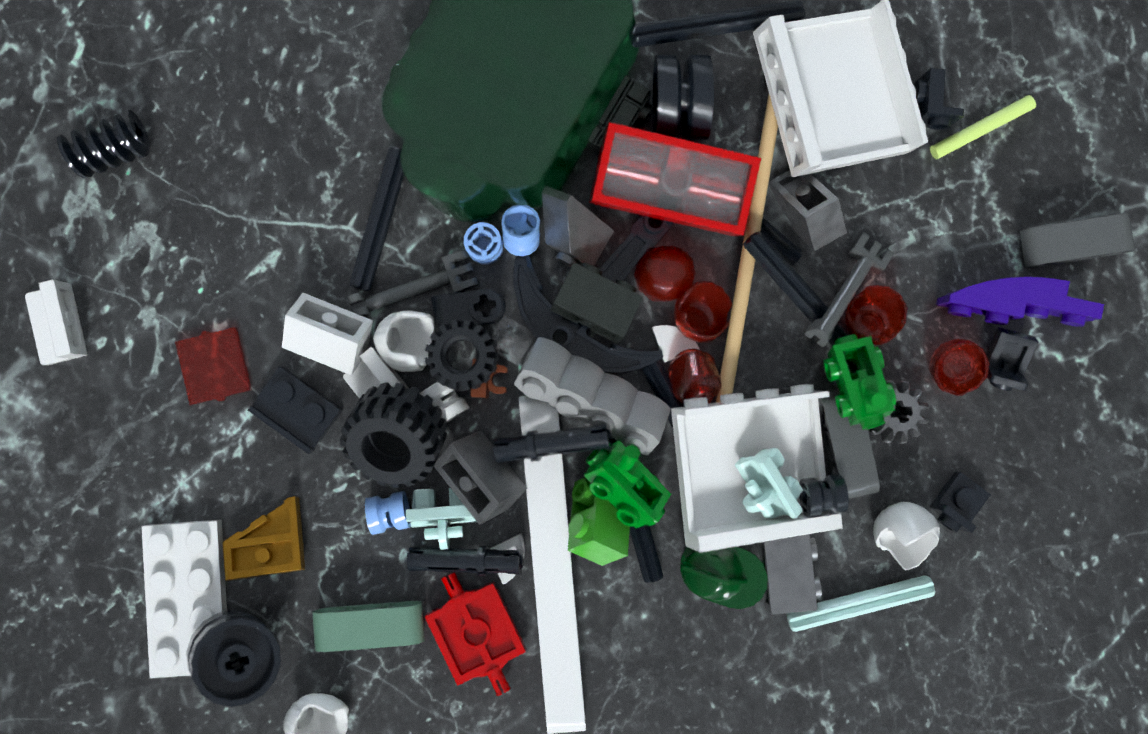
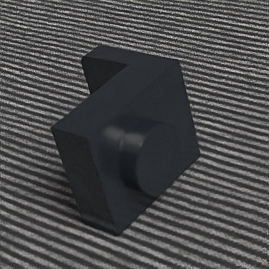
[914,68,964,130]
[981,327,1038,391]

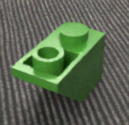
[567,477,630,566]

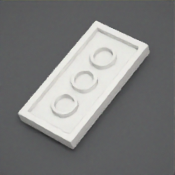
[142,520,230,678]

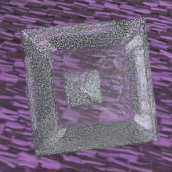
[492,315,534,366]

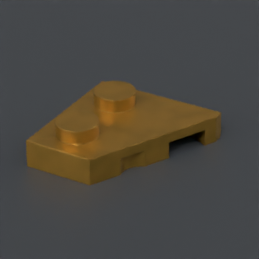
[223,496,305,581]

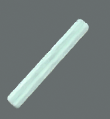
[787,575,935,632]

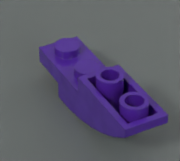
[936,277,1104,327]

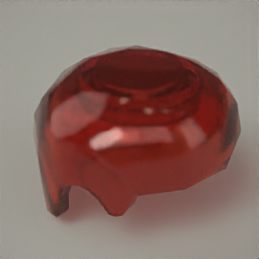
[634,245,696,302]
[674,281,732,343]
[844,285,908,345]
[929,339,990,396]

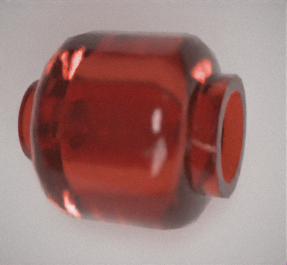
[668,348,722,403]

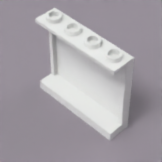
[753,0,928,177]
[671,384,843,552]

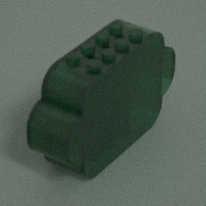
[382,0,640,222]

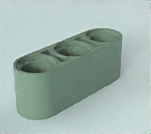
[312,601,425,652]

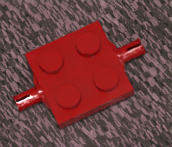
[424,572,527,696]

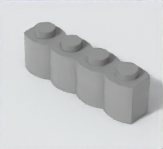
[514,337,671,456]

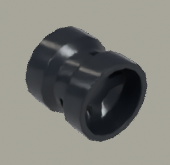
[799,474,849,517]

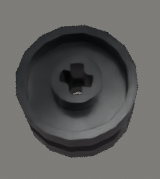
[652,55,714,140]
[186,610,281,707]

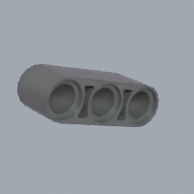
[1019,213,1135,268]
[818,389,880,499]

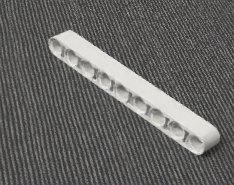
[519,396,586,734]

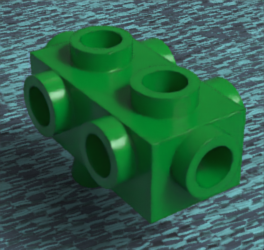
[824,335,896,430]
[584,441,671,528]

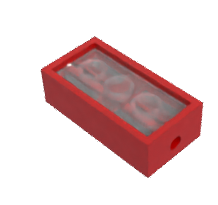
[589,122,762,236]

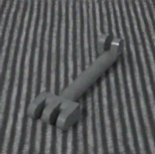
[804,232,894,347]
[347,250,479,317]

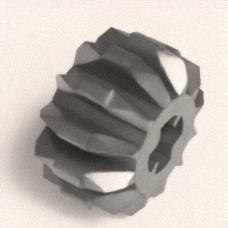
[869,380,930,444]

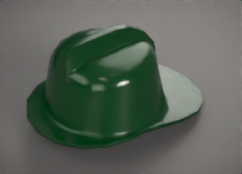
[680,546,768,609]

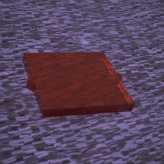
[175,327,252,405]

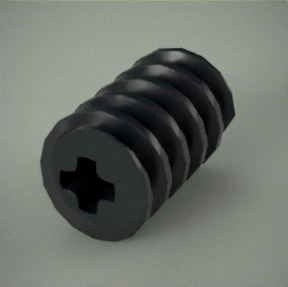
[57,110,150,178]

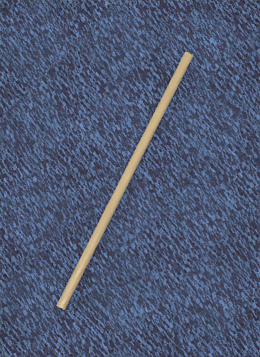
[716,93,778,402]

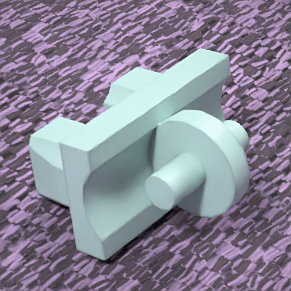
[735,448,803,519]
[406,488,477,550]

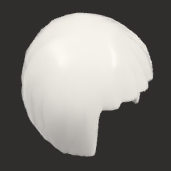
[373,310,435,372]
[873,502,940,570]
[283,693,349,734]

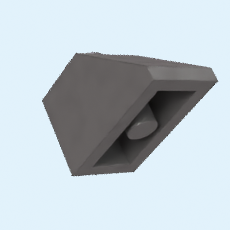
[768,170,847,251]
[542,186,614,268]

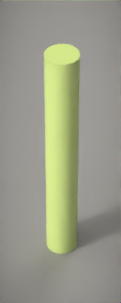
[930,95,1036,159]

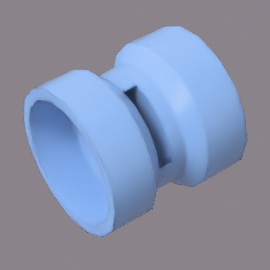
[501,204,540,256]
[463,222,504,265]
[365,491,411,535]

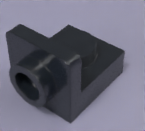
[930,471,991,533]

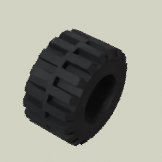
[340,382,447,488]

